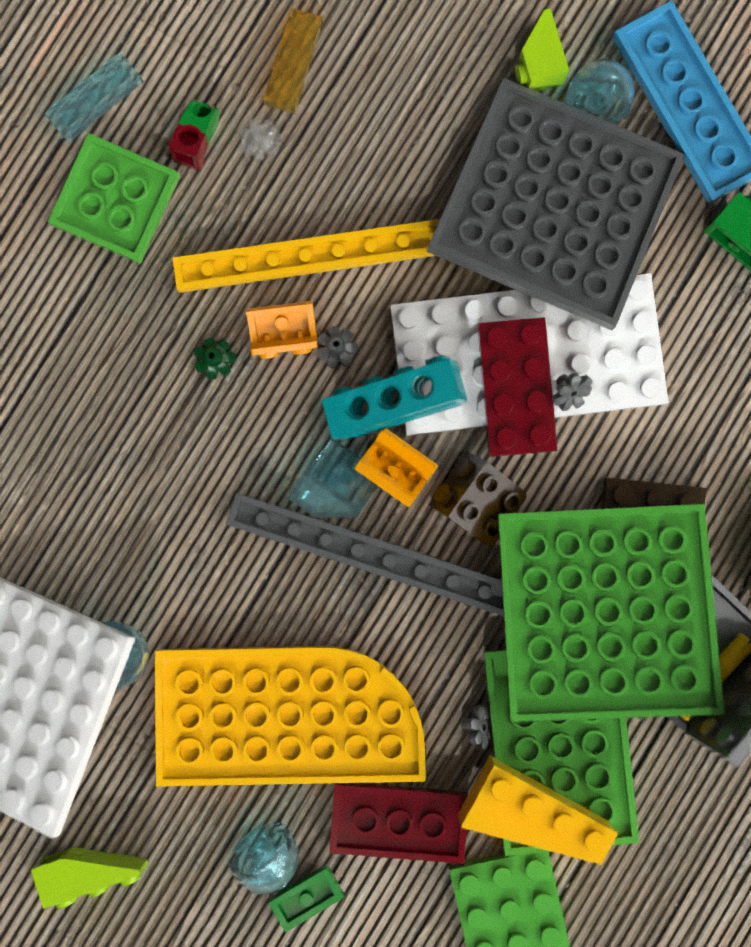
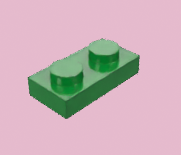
[268,864,344,933]

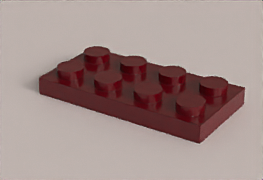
[477,317,558,457]
[329,783,468,864]

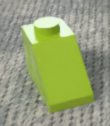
[515,8,569,92]

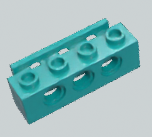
[322,355,468,440]

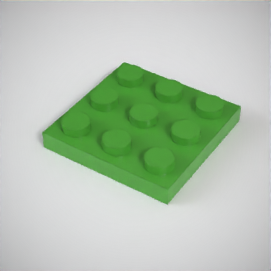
[48,133,180,264]
[448,852,570,947]

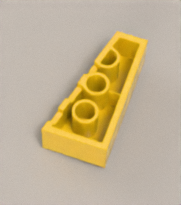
[458,755,618,865]

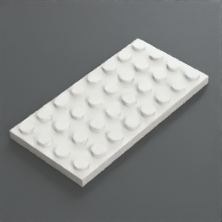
[390,273,669,436]

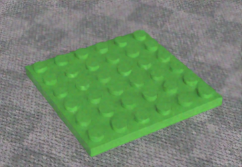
[498,504,724,722]

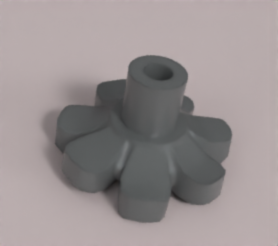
[317,326,358,369]
[552,373,593,411]
[461,705,493,749]

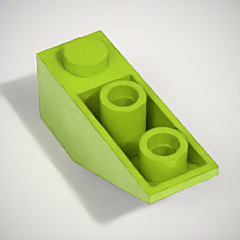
[31,847,149,909]

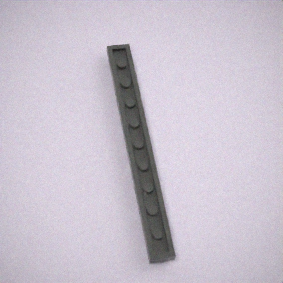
[226,493,504,616]

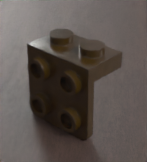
[429,451,527,547]

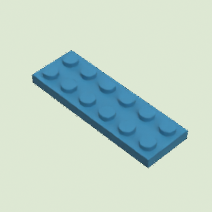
[612,0,751,204]

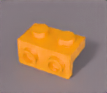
[246,301,318,359]
[354,428,438,508]

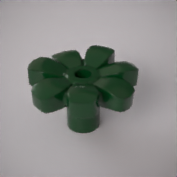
[194,338,236,380]

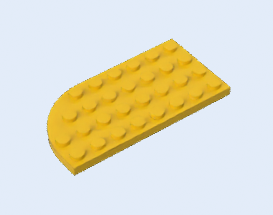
[155,646,426,787]

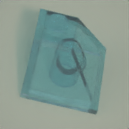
[288,439,379,518]

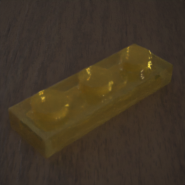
[264,8,323,114]

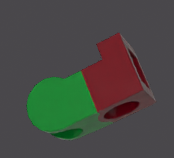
[169,99,220,172]

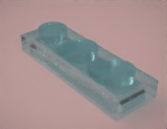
[44,52,144,143]

